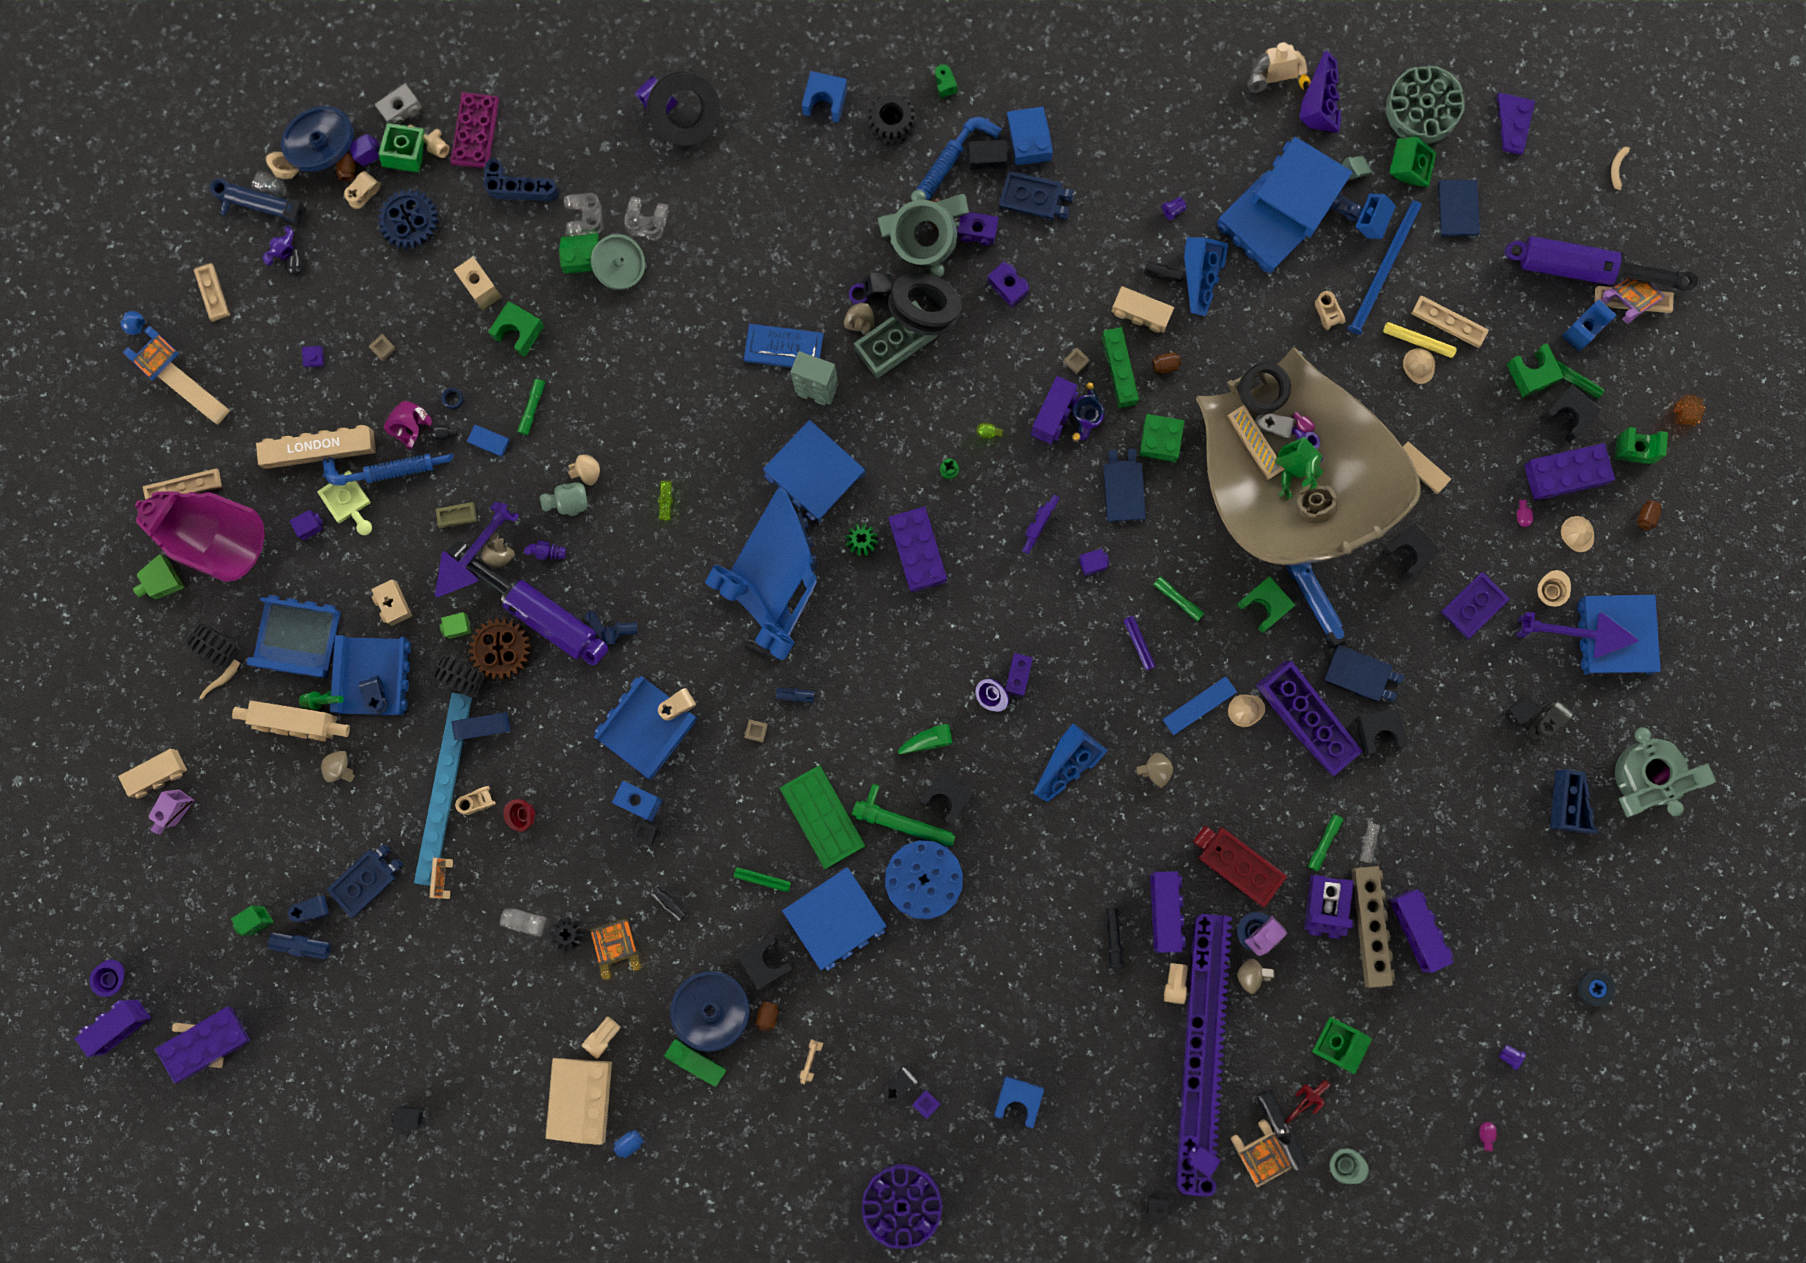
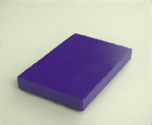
[1441,572,1510,639]

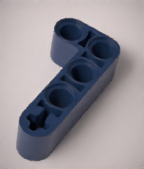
[484,158,559,201]

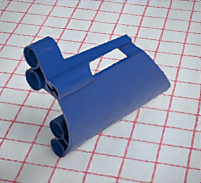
[705,489,817,660]

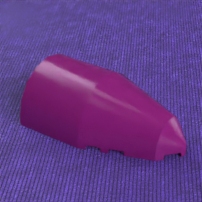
[135,491,265,582]

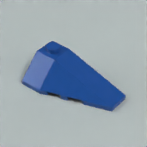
[1184,237,1228,316]
[1034,724,1108,802]

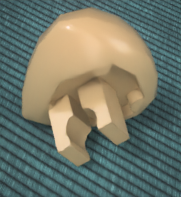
[568,455,600,485]

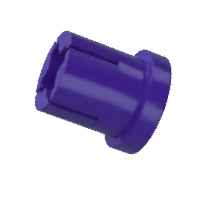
[1162,197,1187,220]
[1499,1044,1526,1070]

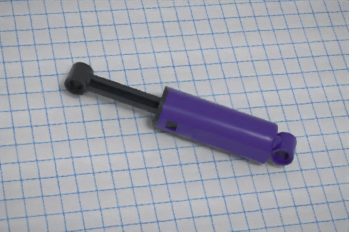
[1504,236,1698,291]
[446,541,608,665]

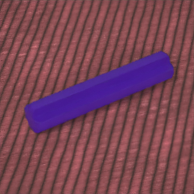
[1124,616,1155,671]

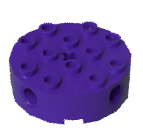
[862,1164,942,1249]

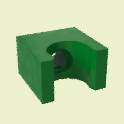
[488,301,544,357]
[1507,343,1564,398]
[1615,427,1668,464]
[1237,576,1295,633]

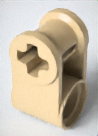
[344,172,380,209]
[1315,291,1345,330]
[658,688,696,721]
[455,786,496,815]

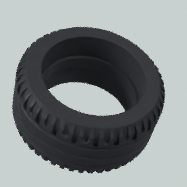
[1238,362,1291,414]

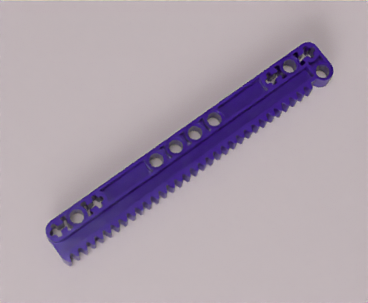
[1176,914,1232,1196]

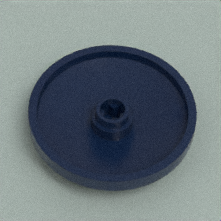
[281,106,354,172]
[670,971,750,1052]

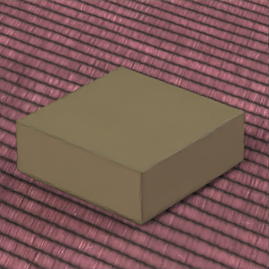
[368,334,396,361]
[1063,347,1090,375]
[744,719,768,743]

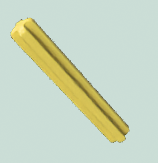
[1383,322,1457,358]

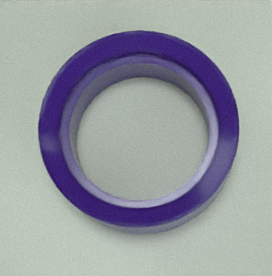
[849,284,869,304]

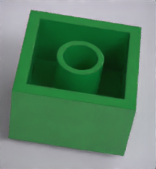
[1139,414,1185,462]

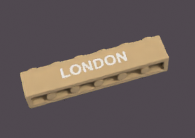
[256,425,376,469]

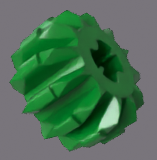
[846,524,878,556]

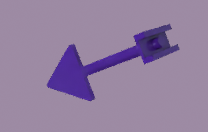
[435,502,519,597]
[1516,612,1639,658]

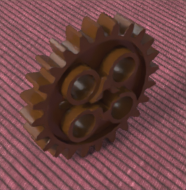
[468,618,532,680]

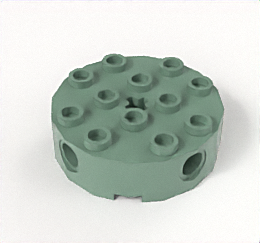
[1386,66,1465,144]

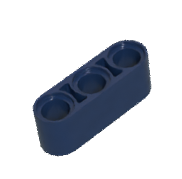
[451,712,511,740]

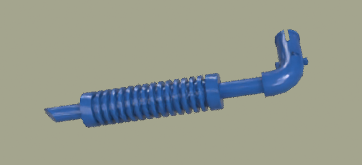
[916,117,1002,200]
[322,453,454,486]

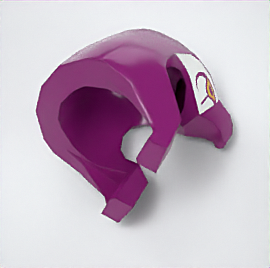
[384,401,432,450]

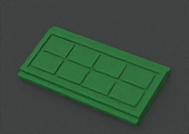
[780,765,865,869]

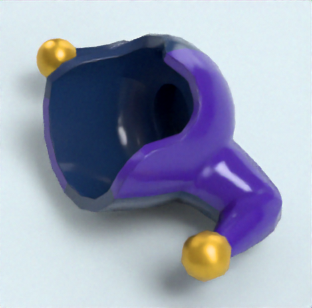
[1072,382,1105,441]

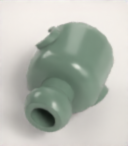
[540,482,588,516]

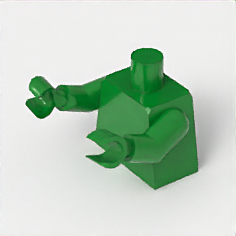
[1275,437,1324,501]

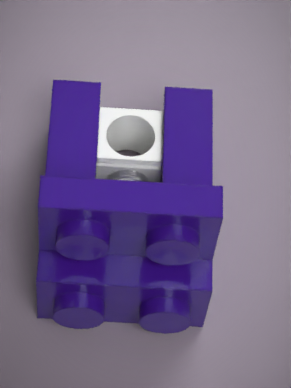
[1304,875,1353,939]

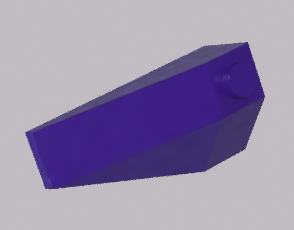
[1300,51,1341,133]

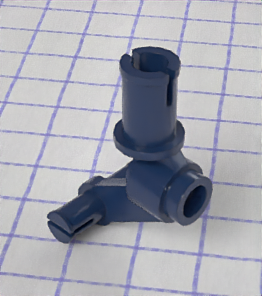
[585,611,638,644]

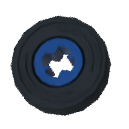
[1578,971,1615,1007]

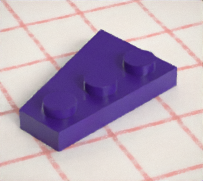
[1497,93,1535,155]

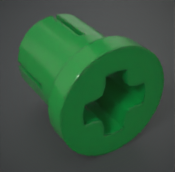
[940,458,959,479]

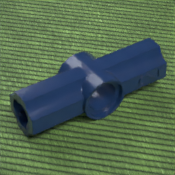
[268,933,331,959]

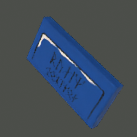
[744,324,823,368]

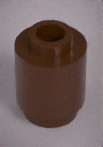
[336,152,356,181]
[1152,352,1181,374]
[1637,500,1662,530]
[755,1001,778,1032]

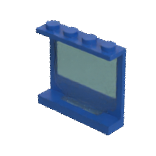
[247,595,341,679]

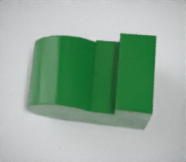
[935,65,957,99]

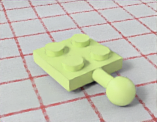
[317,471,372,535]

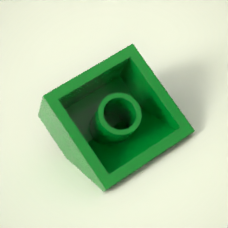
[379,123,424,173]
[1390,137,1436,187]
[559,233,599,274]
[1312,1017,1372,1074]

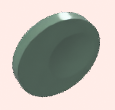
[591,234,645,290]

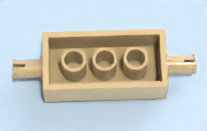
[232,701,350,742]

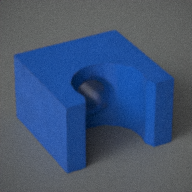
[802,71,847,122]
[1562,299,1616,352]
[612,781,663,821]
[994,1076,1044,1128]

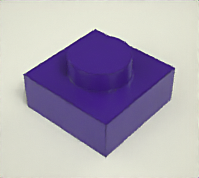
[302,346,324,368]
[912,1090,940,1119]

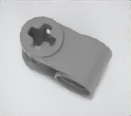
[1255,414,1295,438]

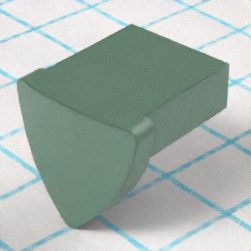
[1342,156,1371,180]

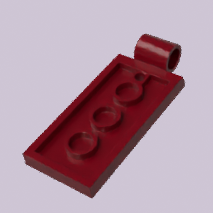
[1193,826,1287,908]

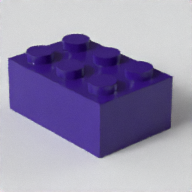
[1031,376,1079,445]
[74,999,151,1057]

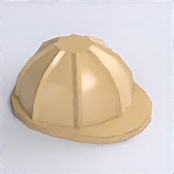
[266,152,299,180]
[1403,348,1435,384]
[1561,516,1594,552]
[1537,570,1571,607]
[1228,695,1265,727]

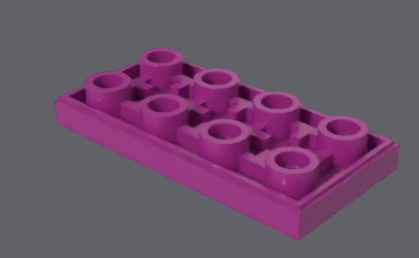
[451,93,499,168]

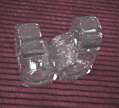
[564,193,603,236]
[624,196,669,240]
[500,908,547,937]

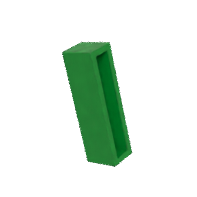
[1102,327,1139,409]

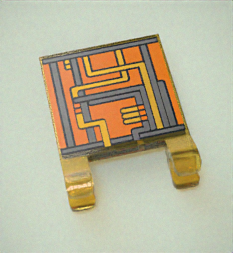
[590,918,641,980]

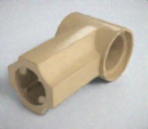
[1164,963,1188,1004]
[582,1017,621,1059]

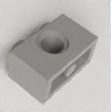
[375,84,422,125]

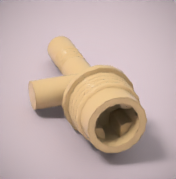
[408,125,449,158]

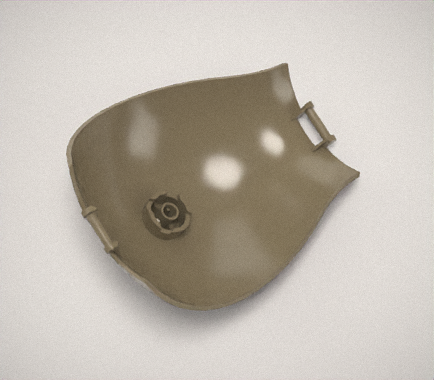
[1196,347,1421,564]

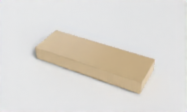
[194,263,230,322]
[1403,442,1451,494]

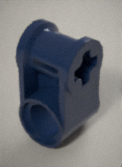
[359,675,388,714]
[288,895,329,923]

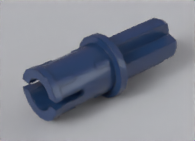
[776,688,815,703]

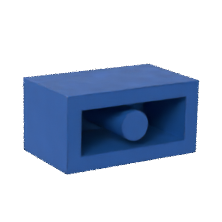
[1356,194,1396,239]

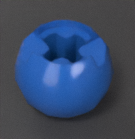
[120,311,145,335]

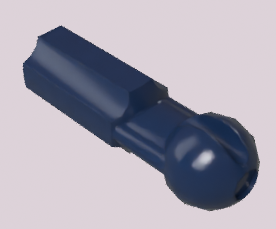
[1330,193,1363,221]

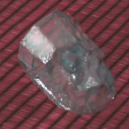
[253,171,287,198]

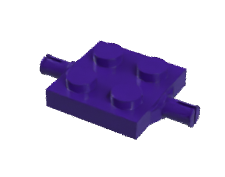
[1021,495,1060,554]

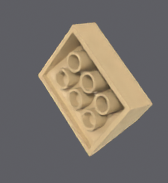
[546,1058,612,1145]

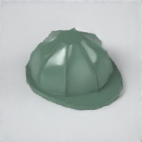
[1330,1148,1368,1184]

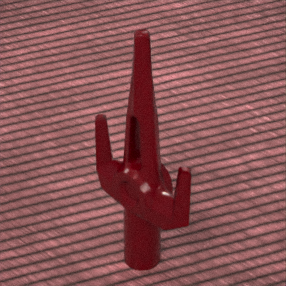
[1285,1080,1330,1123]

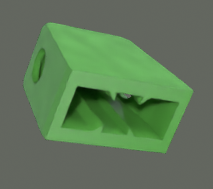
[133,554,185,599]

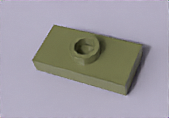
[435,502,477,528]

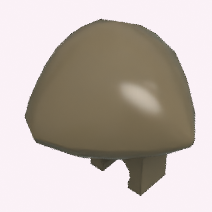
[844,303,875,335]
[481,533,515,568]
[321,751,355,783]
[1137,752,1173,788]
[1237,958,1274,994]

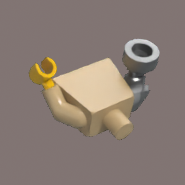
[1247,42,1311,93]

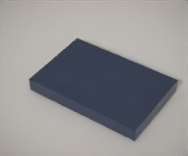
[1438,180,1480,236]

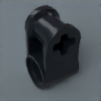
[883,1065,919,1103]

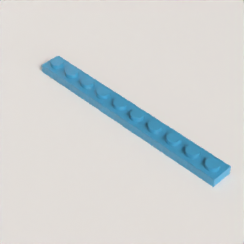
[414,693,472,886]

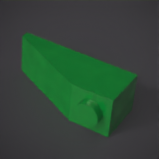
[664,1038,727,1087]

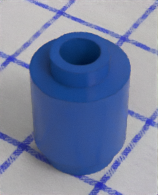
[613,1130,644,1159]

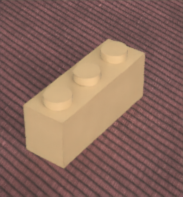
[1112,286,1174,333]
[118,749,187,799]

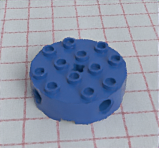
[885,841,963,919]

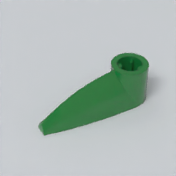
[898,724,953,755]

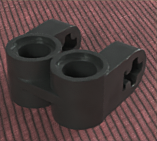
[1529,700,1573,739]

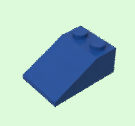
[1007,107,1053,165]

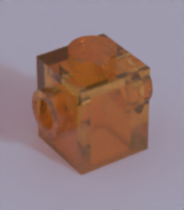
[1674,395,1705,425]

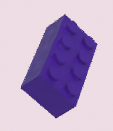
[1524,443,1615,501]
[888,507,947,593]
[1150,871,1185,952]
[1388,889,1453,973]
[155,1006,251,1084]

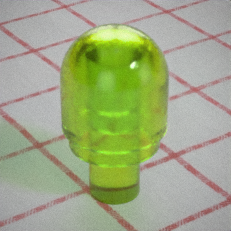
[976,423,1003,439]

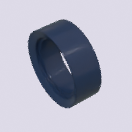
[441,388,463,409]

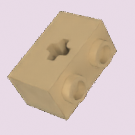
[372,579,412,626]

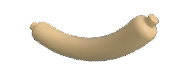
[1611,147,1630,190]

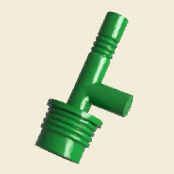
[299,691,344,711]

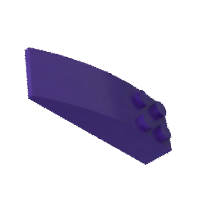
[1255,661,1363,776]

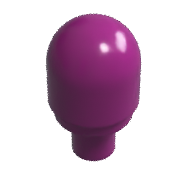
[1291,411,1315,433]
[1517,500,1533,527]
[1480,1122,1497,1151]

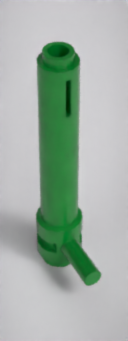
[852,784,955,847]

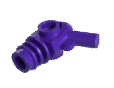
[524,541,566,560]

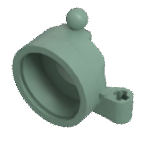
[878,190,969,278]
[1615,727,1716,817]

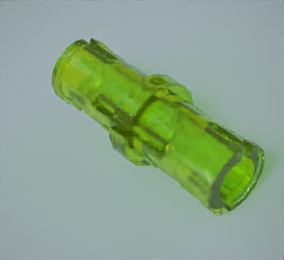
[658,481,673,521]

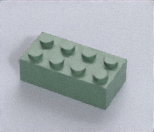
[854,301,937,379]
[790,351,839,405]

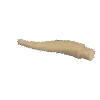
[200,659,240,699]

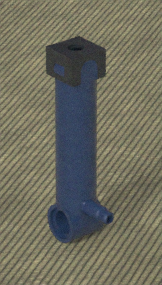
[209,178,306,225]

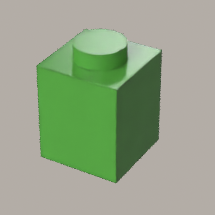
[440,612,472,639]

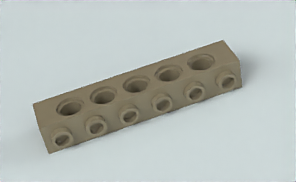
[1351,866,1395,987]

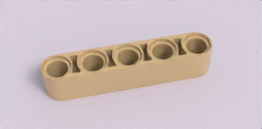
[158,362,230,425]

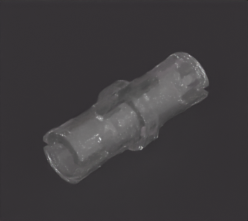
[1359,822,1380,863]

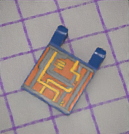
[123,326,179,381]

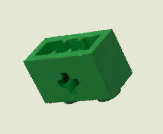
[231,906,274,935]

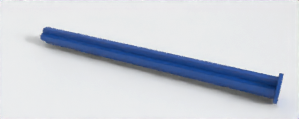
[1348,200,1421,335]

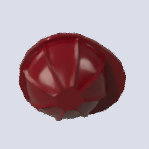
[503,799,536,832]

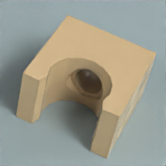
[454,257,502,310]

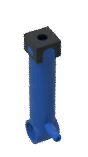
[1286,563,1352,648]

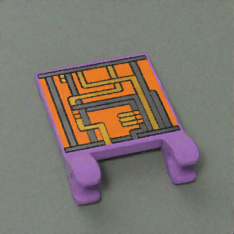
[1601,279,1665,324]

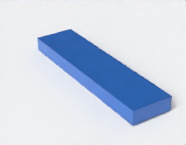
[1162,677,1237,736]

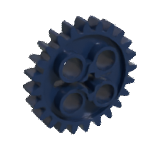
[377,189,439,249]

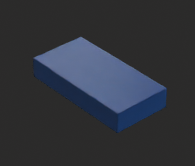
[467,425,510,457]

